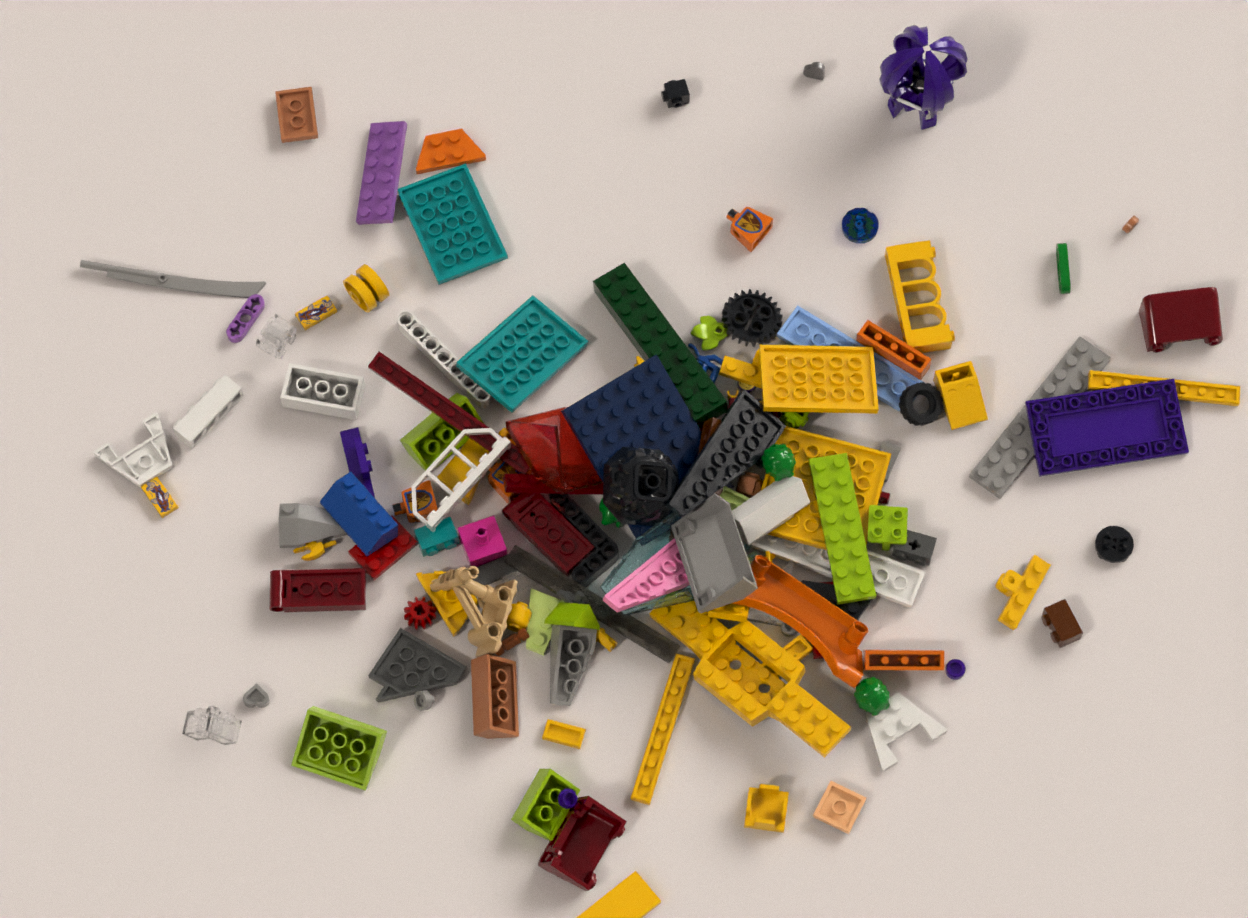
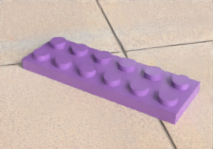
[356,121,407,225]

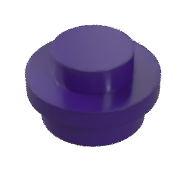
[558,789,578,809]

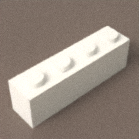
[173,375,244,449]

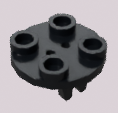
[1095,526,1134,563]

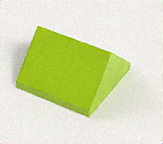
[544,602,600,630]

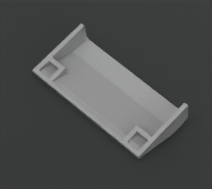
[671,493,758,613]

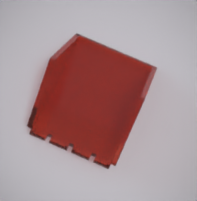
[505,407,603,494]

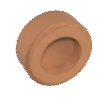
[1122,215,1139,233]

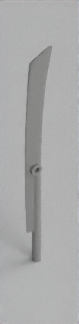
[80,260,266,298]

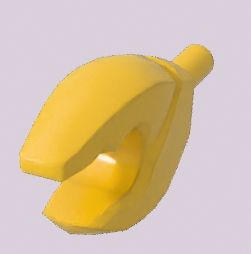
[293,540,336,561]

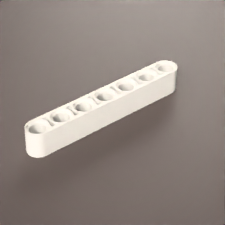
[397,311,492,409]

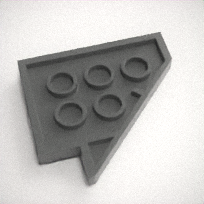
[368,628,467,702]

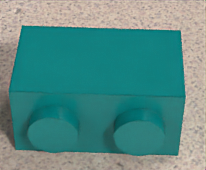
[414,517,459,557]

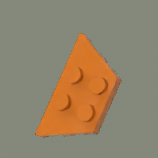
[416,128,486,174]

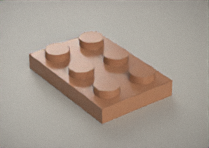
[275,87,318,143]

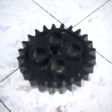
[721,289,783,347]

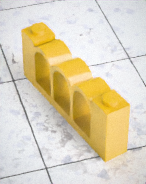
[885,240,955,353]

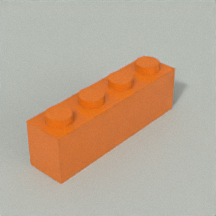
[856,320,931,380]
[863,650,944,670]

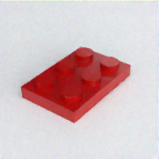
[348,515,418,581]

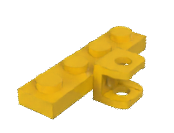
[719,349,762,389]
[995,555,1051,630]

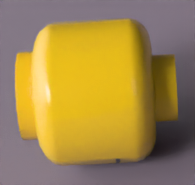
[506,601,532,632]

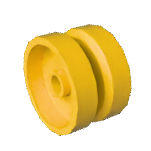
[343,264,390,313]

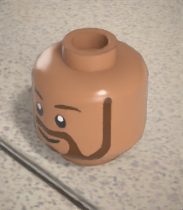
[736,472,763,498]

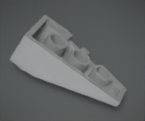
[279,503,347,548]
[550,625,597,706]

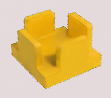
[744,784,789,833]

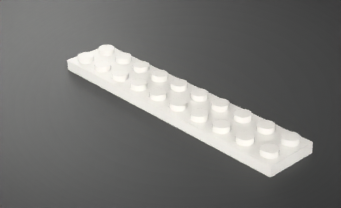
[741,534,925,608]

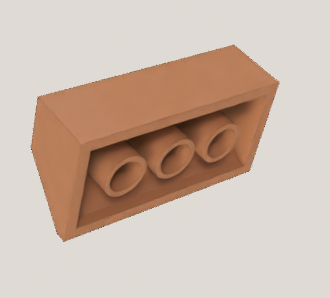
[471,654,519,739]

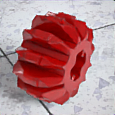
[404,596,437,630]

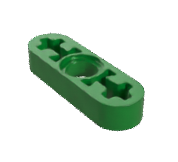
[1056,243,1071,294]

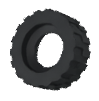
[899,382,943,426]

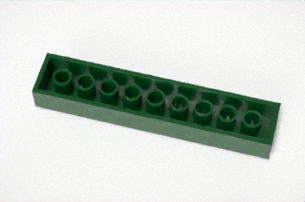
[593,262,728,428]

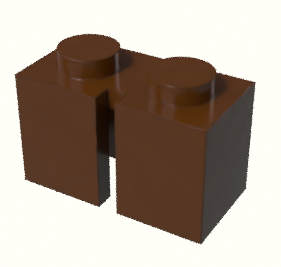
[1041,599,1083,648]

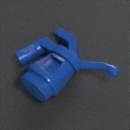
[688,343,723,384]

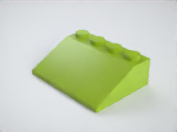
[291,706,387,790]

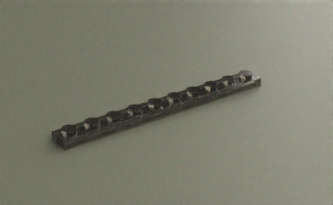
[505,545,680,664]

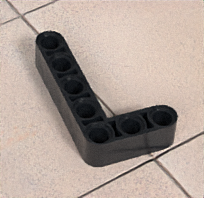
[549,494,619,589]

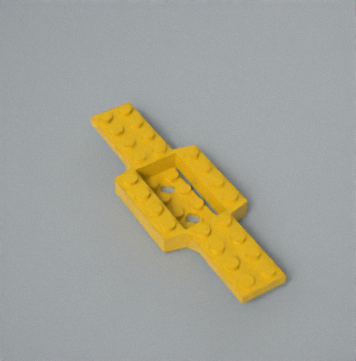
[649,590,851,758]

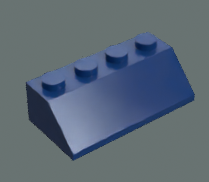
[320,472,398,556]

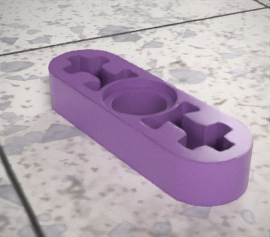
[226,294,265,343]

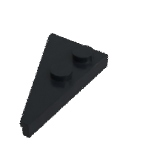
[801,580,877,620]

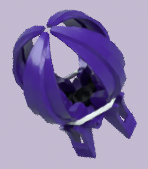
[879,25,968,130]

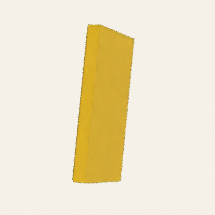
[577,871,661,918]

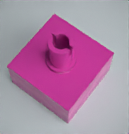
[457,515,507,567]

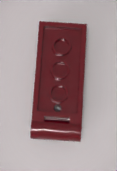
[501,493,595,578]
[269,568,366,612]

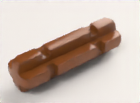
[496,628,529,656]

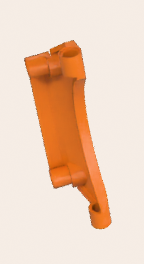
[732,555,868,689]

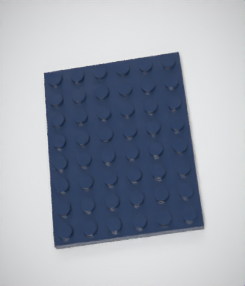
[561,355,734,545]

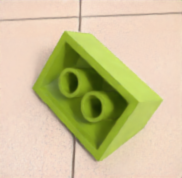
[511,769,580,841]

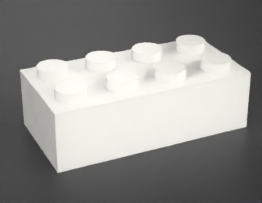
[280,363,365,420]

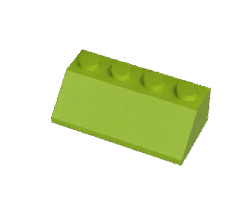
[400,393,484,471]

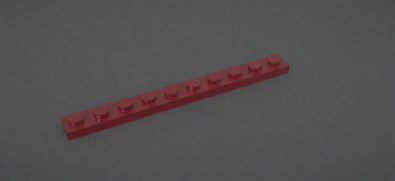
[368,351,536,474]

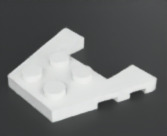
[94,412,173,488]
[865,693,947,772]

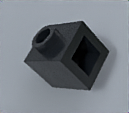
[661,79,690,108]

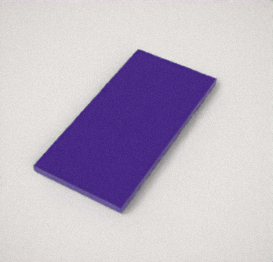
[1025,379,1189,477]

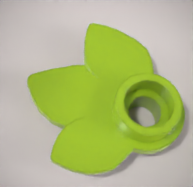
[691,316,728,351]

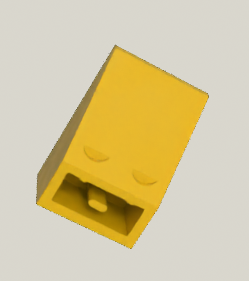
[933,361,988,430]

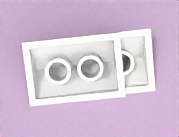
[732,476,810,546]

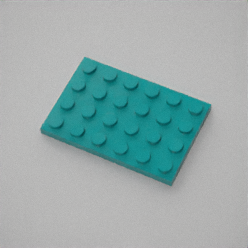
[397,163,508,285]
[456,295,589,413]

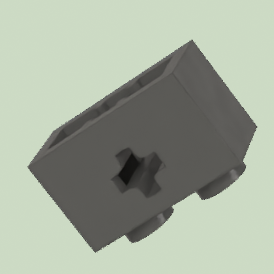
[892,530,937,566]

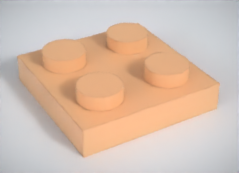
[813,781,867,834]

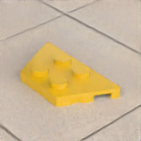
[416,571,478,637]

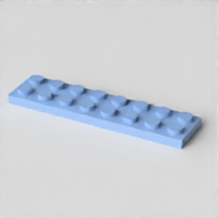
[777,305,923,412]

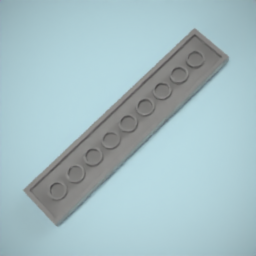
[969,337,1111,499]

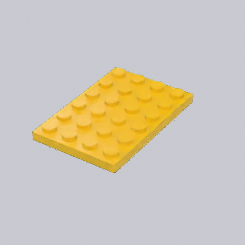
[759,345,879,414]

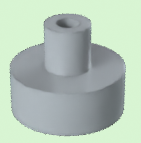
[414,690,435,711]

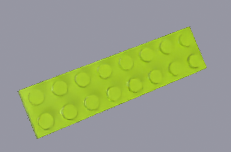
[809,453,876,605]

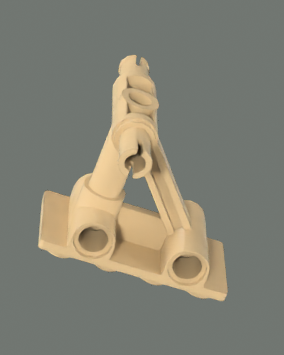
[430,566,518,657]

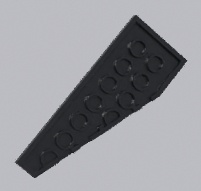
[665,389,786,518]

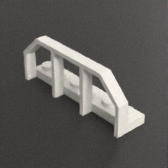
[411,428,511,532]

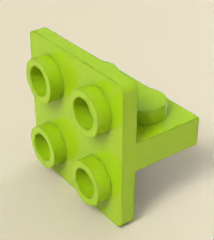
[867,505,908,551]

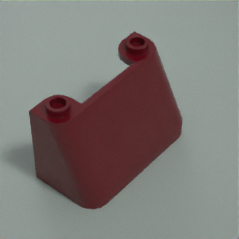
[1139,287,1223,353]
[538,796,627,891]

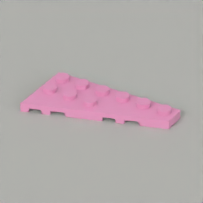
[603,538,690,613]

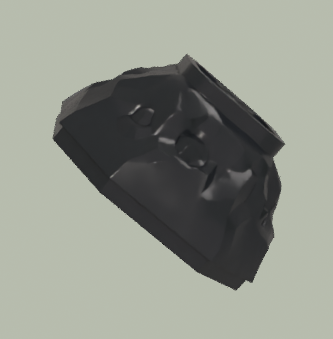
[603,447,679,526]

